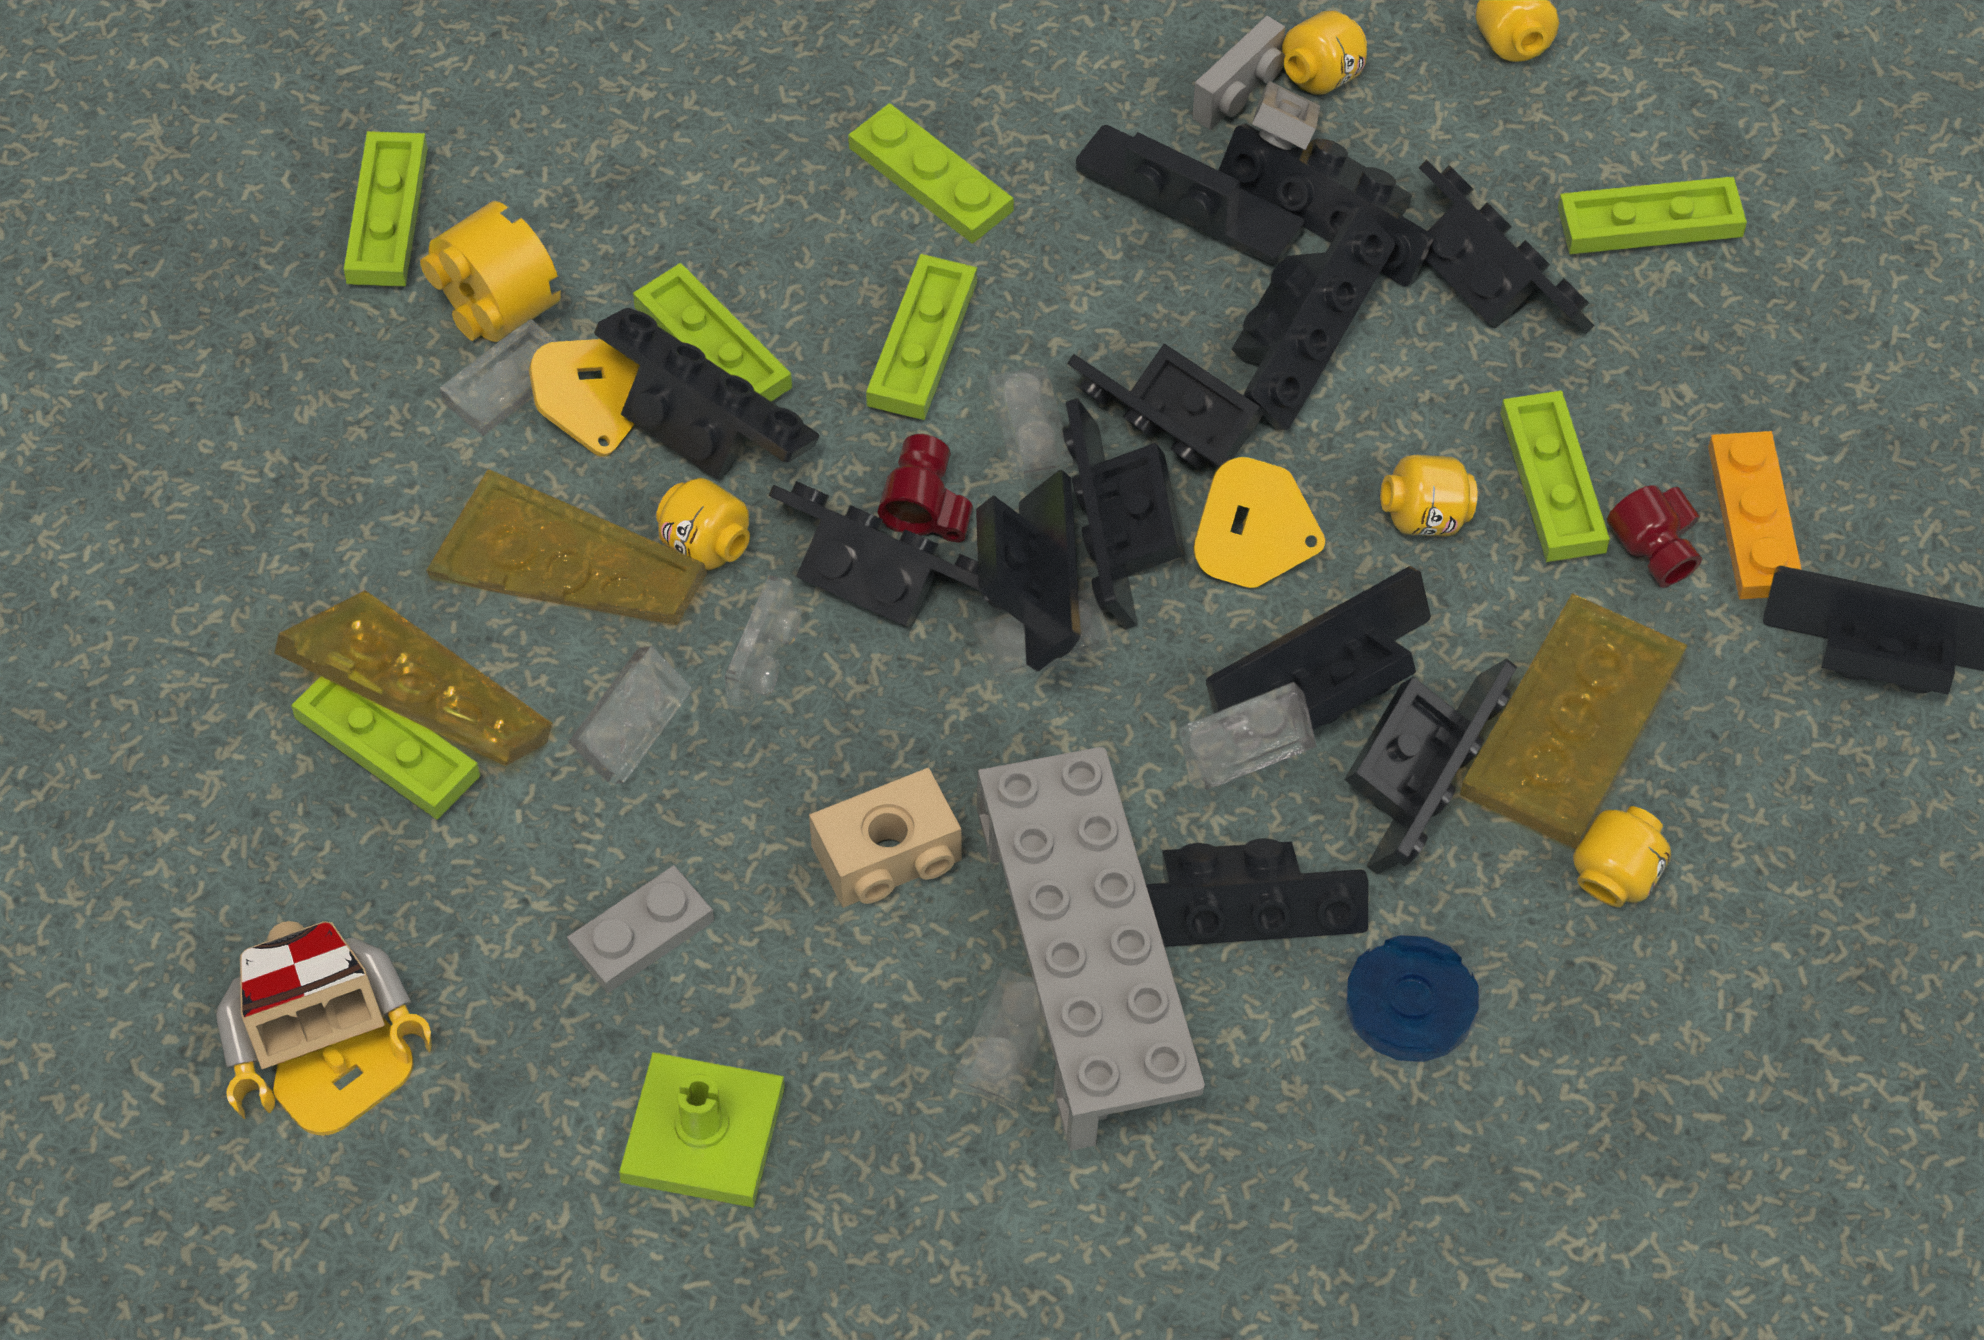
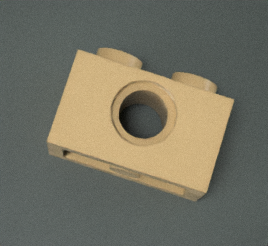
[809,767,962,908]

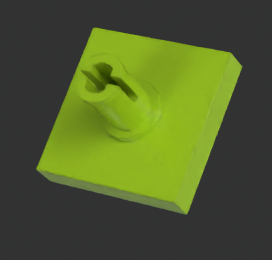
[619,1052,785,1208]

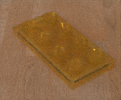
[1460,593,1688,849]

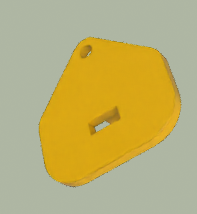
[529,339,640,456]
[1193,457,1325,588]
[273,1017,413,1135]

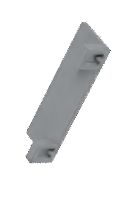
[976,747,1205,1151]

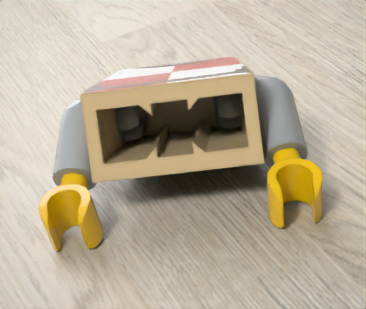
[216,921,432,1119]

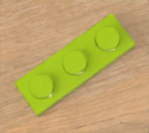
[848,103,1014,244]
[343,131,428,286]
[1558,176,1747,254]
[866,254,977,420]
[633,263,792,401]
[1500,390,1610,562]
[291,663,480,820]

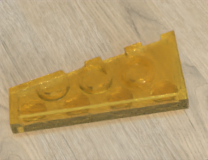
[426,469,707,625]
[274,590,553,766]

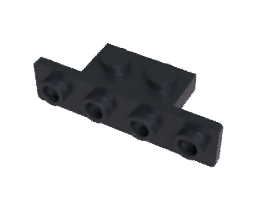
[1218,123,1433,287]
[1076,125,1304,265]
[1418,159,1595,334]
[1232,207,1395,430]
[594,308,820,479]
[1067,343,1265,470]
[1062,398,1186,630]
[976,469,1081,672]
[768,481,979,628]
[1206,566,1431,733]
[1763,566,1984,695]
[1344,658,1517,874]
[1146,838,1369,947]

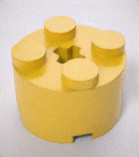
[420,201,561,342]

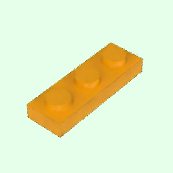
[1708,431,1802,599]

